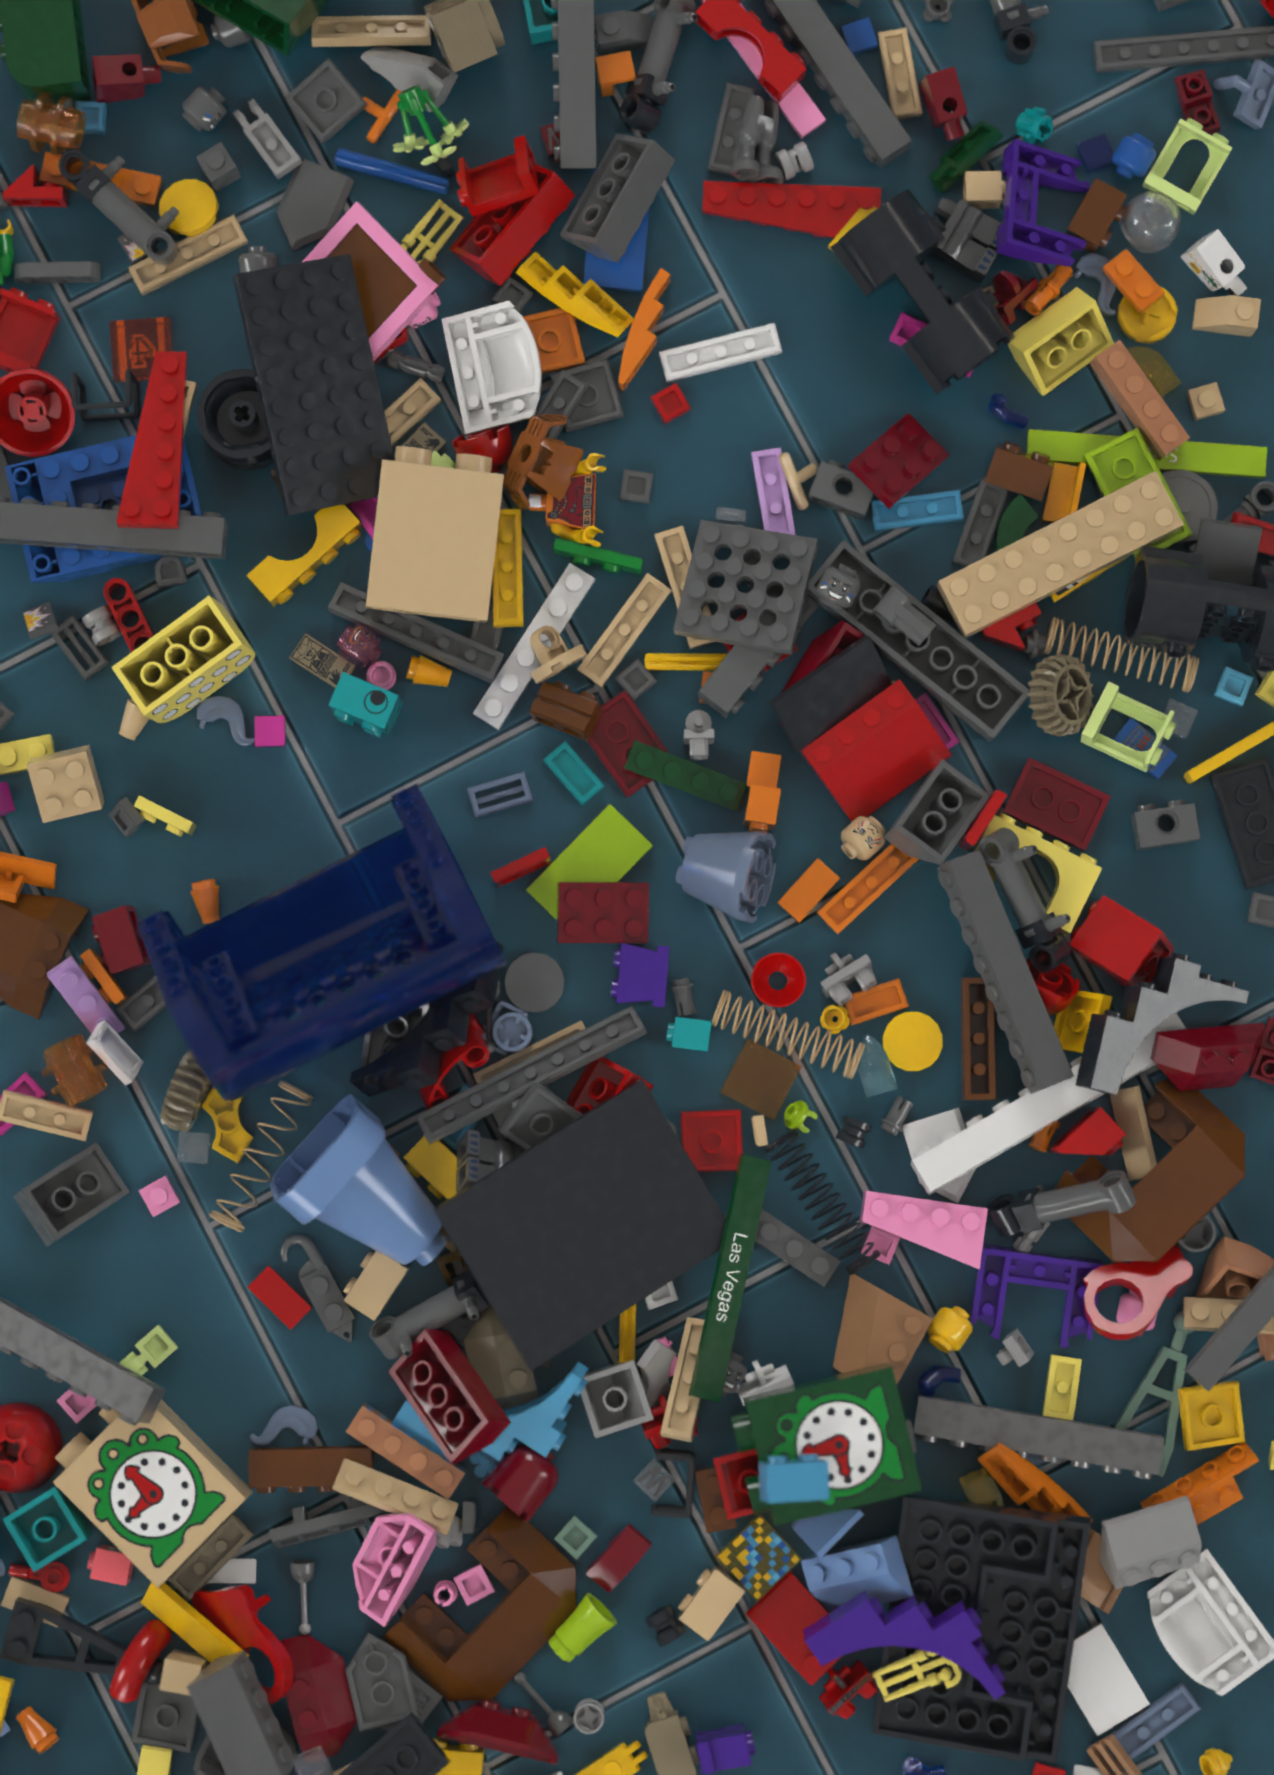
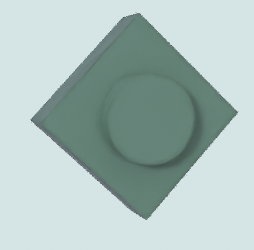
[554,1514,597,1559]

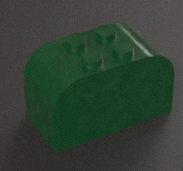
[0,0,91,105]

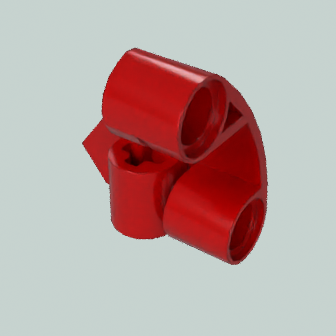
[419,1013,490,1110]

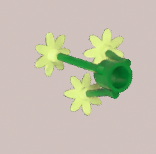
[393,85,469,165]

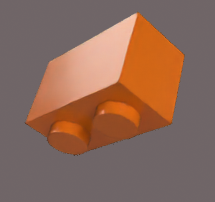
[743,784,781,833]

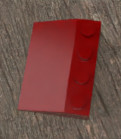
[801,679,952,822]

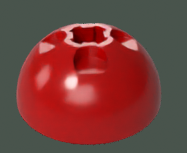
[0,368,76,457]
[0,1402,63,1494]

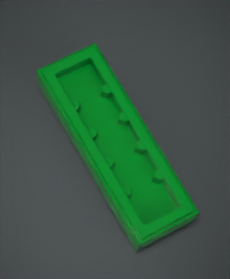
[553,538,643,575]

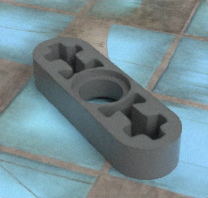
[14,261,101,284]

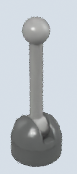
[290,1559,315,1635]

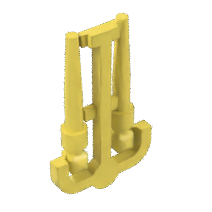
[401,199,463,263]
[872,1649,962,1702]

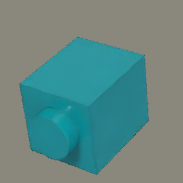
[666,1017,712,1052]

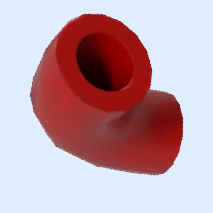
[109,1620,171,1703]

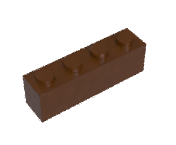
[960,977,996,1100]
[248,1445,374,1493]

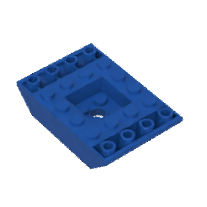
[5,435,202,583]

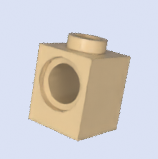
[962,171,1006,209]

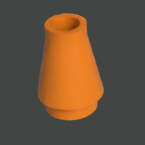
[190,878,220,924]
[16,1706,59,1754]

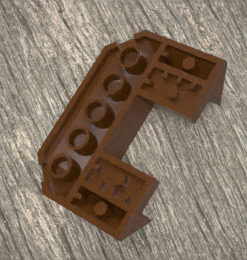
[1055,1078,1246,1262]
[382,1505,576,1701]

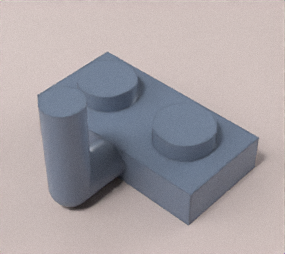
[1213,60,1274,129]

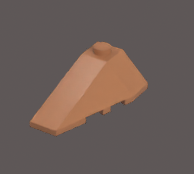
[1196,1236,1274,1300]

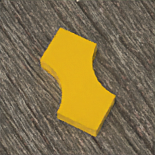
[201,1080,254,1164]

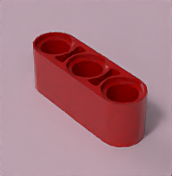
[103,578,155,652]

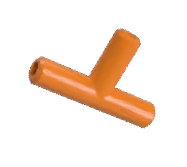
[363,89,402,144]

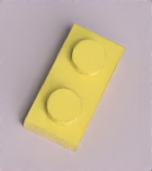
[0,734,55,776]
[134,795,197,837]
[1042,1354,1082,1420]

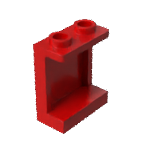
[455,135,540,217]
[0,288,61,372]

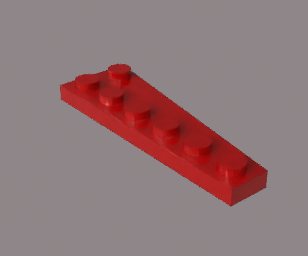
[702,181,881,238]
[117,351,188,529]

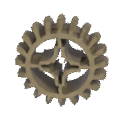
[1027,654,1095,736]
[160,1050,216,1132]

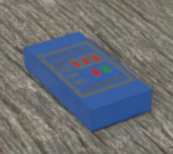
[1113,717,1178,780]

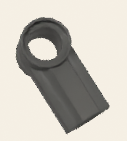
[872,587,936,646]

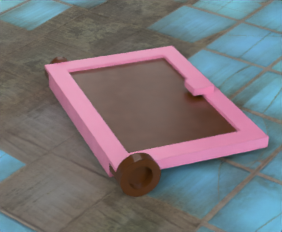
[302,201,447,362]

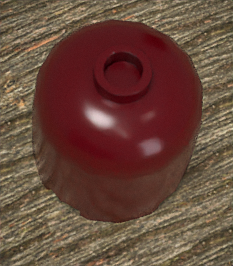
[482,1444,559,1523]

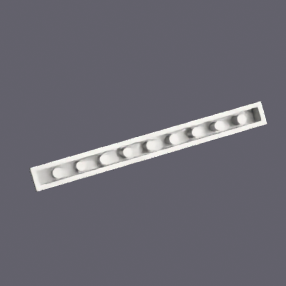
[910,1013,1186,1195]

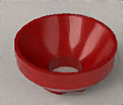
[751,952,806,1008]

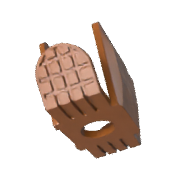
[131,0,209,73]
[503,414,583,510]

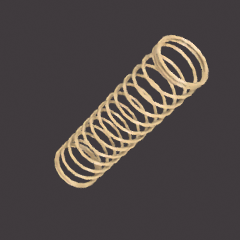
[1044,617,1199,693]
[711,990,865,1080]

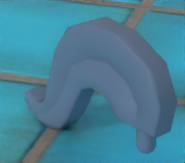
[1073,253,1117,317]
[197,696,255,747]
[250,1405,318,1446]

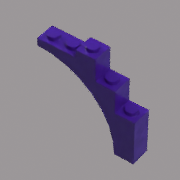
[803,1590,1006,1700]

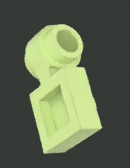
[120,1325,179,1376]

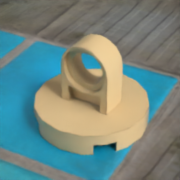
[530,625,587,684]

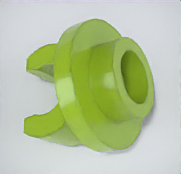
[784,1100,818,1133]

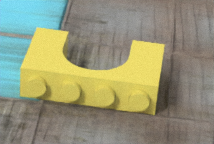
[973,813,1102,935]

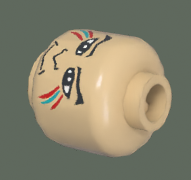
[841,816,886,861]

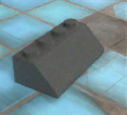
[559,133,675,263]
[187,1650,295,1775]

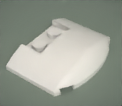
[441,301,542,435]
[1147,1549,1274,1696]

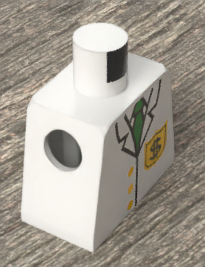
[1180,229,1247,296]

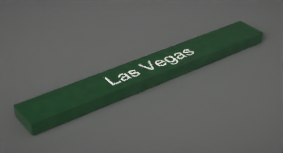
[688,1154,772,1402]

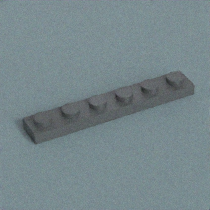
[328,582,504,684]

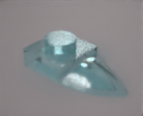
[858,1034,898,1098]

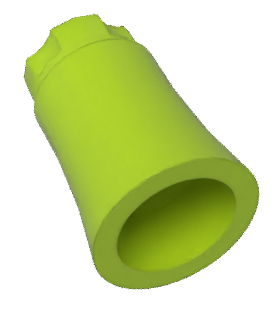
[548,1593,617,1663]

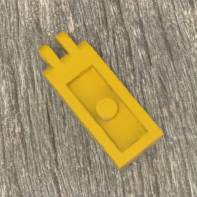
[574,1740,648,1775]

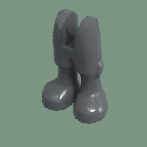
[732,95,784,184]

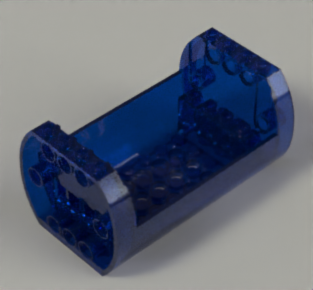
[136,783,507,1103]

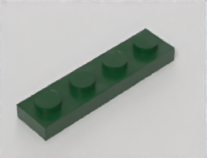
[624,740,747,812]

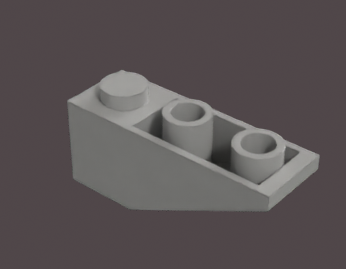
[360,46,458,113]

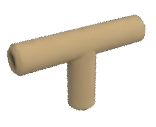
[778,452,818,510]

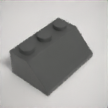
[884,759,991,865]

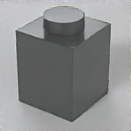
[196,142,241,192]

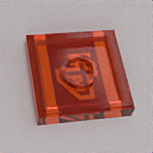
[109,317,173,382]

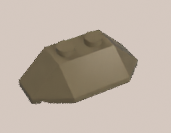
[464,1306,539,1409]

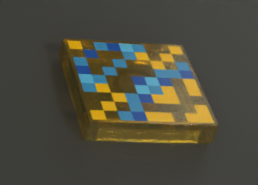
[715,1513,802,1602]

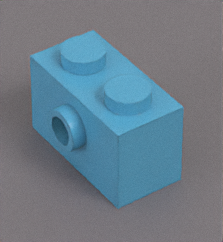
[758,1453,830,1503]

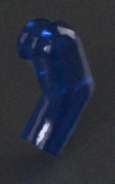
[988,394,1029,430]
[918,1365,961,1396]
[902,1757,946,1775]

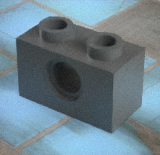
[807,460,873,521]
[1130,799,1201,851]

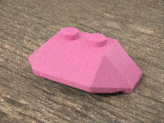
[352,1513,437,1627]

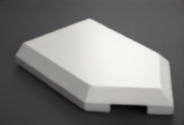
[901,1107,975,1204]

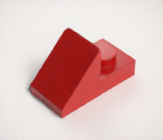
[3,164,68,207]
[979,603,1042,652]

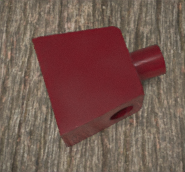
[92,54,162,103]
[918,66,967,142]

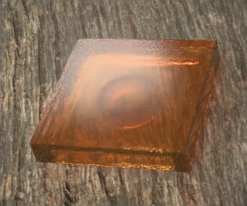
[720,1039,802,1120]

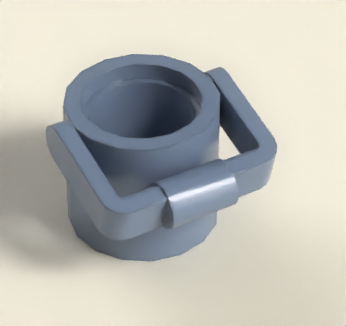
[482,1001,534,1057]

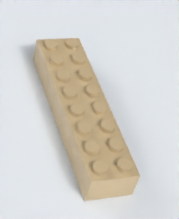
[936,471,1184,638]

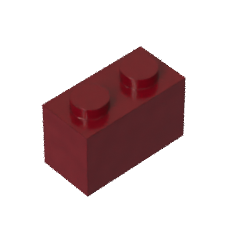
[91,905,152,975]

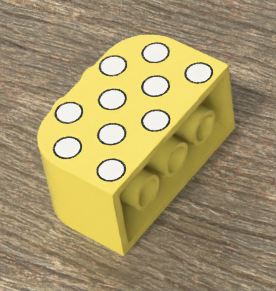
[111,596,256,723]

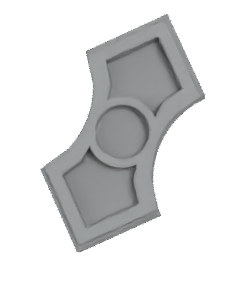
[637,1339,676,1408]

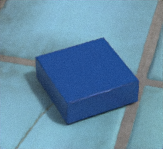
[841,17,878,55]

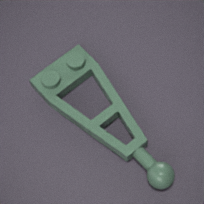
[1114,1310,1194,1477]

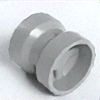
[775,141,814,181]
[82,606,122,646]
[573,1698,605,1734]

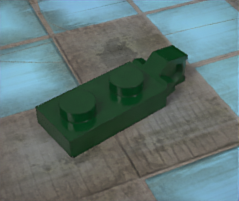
[928,121,1004,193]

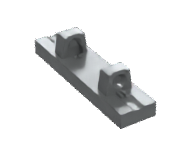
[270,1498,392,1549]

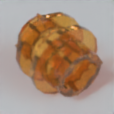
[17,92,86,157]
[41,1034,108,1107]

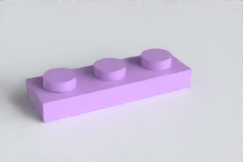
[751,447,796,535]
[47,956,125,1034]

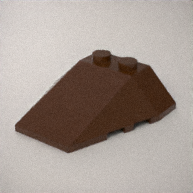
[0,893,90,1020]

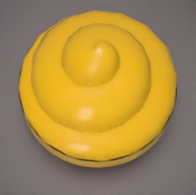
[1199,1748,1233,1775]

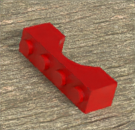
[695,0,806,102]

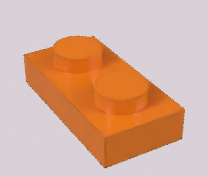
[1102,248,1165,315]
[80,949,129,1005]

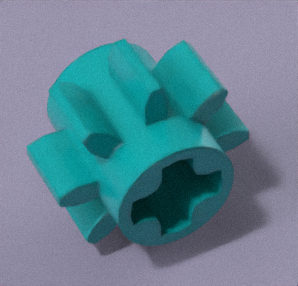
[1016,106,1053,145]

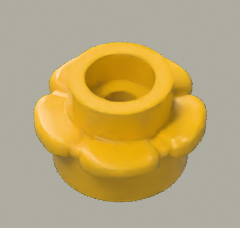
[820,1005,850,1034]

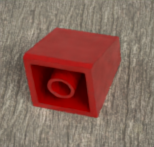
[1069,895,1174,987]

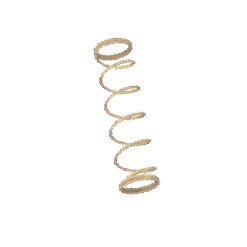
[209,1080,314,1232]

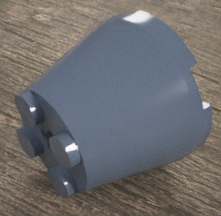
[676,831,776,923]

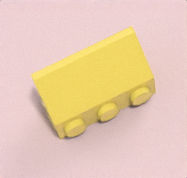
[1008,287,1114,396]

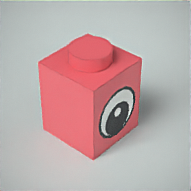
[87,1544,134,1586]

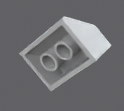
[1100,1496,1202,1589]

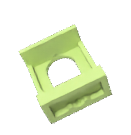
[1142,118,1232,215]
[1081,681,1176,772]

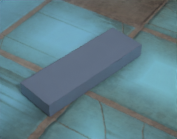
[1110,1682,1201,1760]

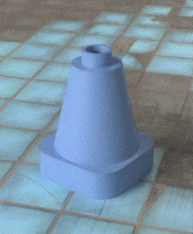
[270,1094,447,1266]

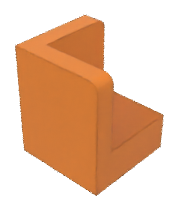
[595,50,636,97]
[746,751,781,788]

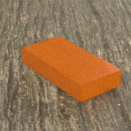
[777,858,840,923]
[844,978,909,1026]

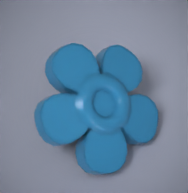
[470,1449,505,1478]

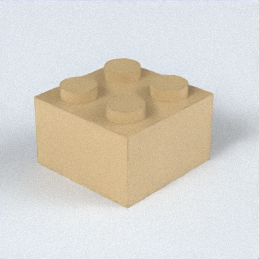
[26,745,105,823]

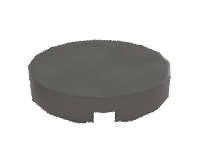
[504,952,565,1013]

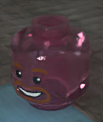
[337,624,383,668]

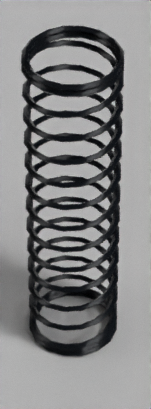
[764,1128,881,1275]

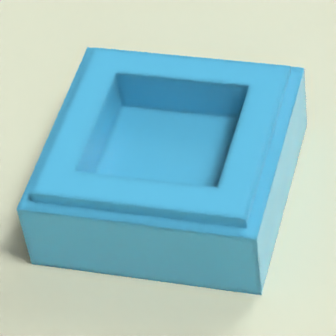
[1213,667,1254,706]

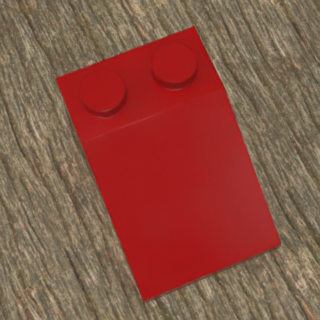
[713,1449,759,1520]
[746,1570,843,1686]

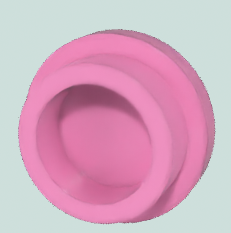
[366,661,397,690]

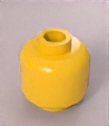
[927,1306,973,1353]

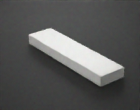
[659,323,782,383]

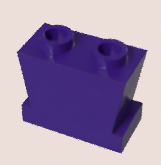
[611,943,670,1008]
[696,1723,756,1775]

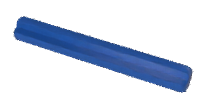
[335,149,450,194]

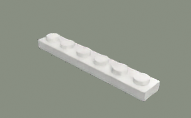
[473,563,595,731]

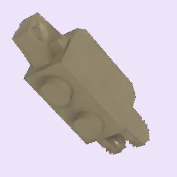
[644,1691,700,1775]

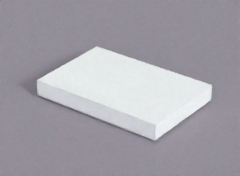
[1068,1622,1150,1736]

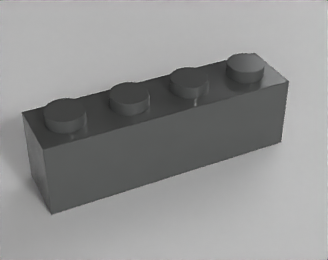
[697,597,801,718]

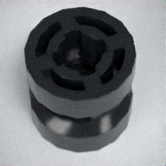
[645,1604,686,1647]

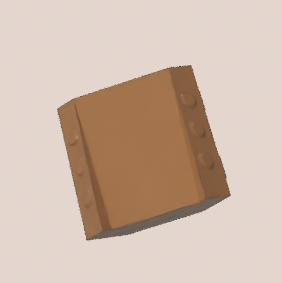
[1080,1528,1123,1614]

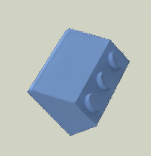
[801,1535,914,1613]

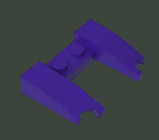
[996,139,1090,266]
[970,1244,1103,1348]

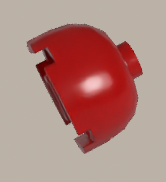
[451,424,513,473]
[1026,958,1080,1015]

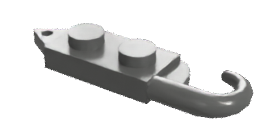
[281,1234,356,1343]

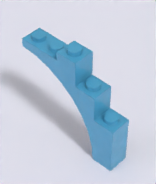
[391,1362,589,1461]

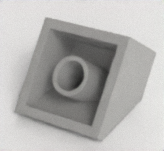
[580,1360,654,1439]

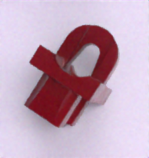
[993,271,1038,325]

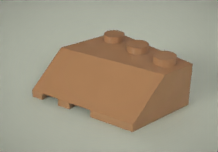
[832,1274,933,1384]

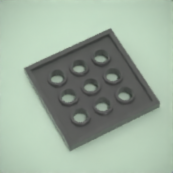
[673,520,819,655]

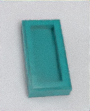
[543,741,605,806]

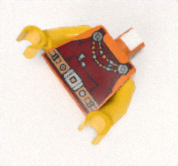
[529,453,606,547]

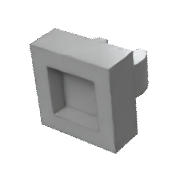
[996,1328,1035,1367]

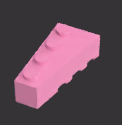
[860,1190,988,1270]

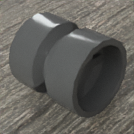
[1176,1216,1216,1252]

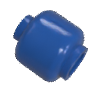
[1112,133,1157,180]

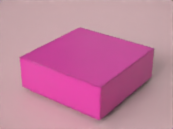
[254,715,286,747]

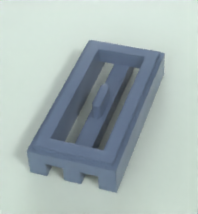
[467,772,533,818]

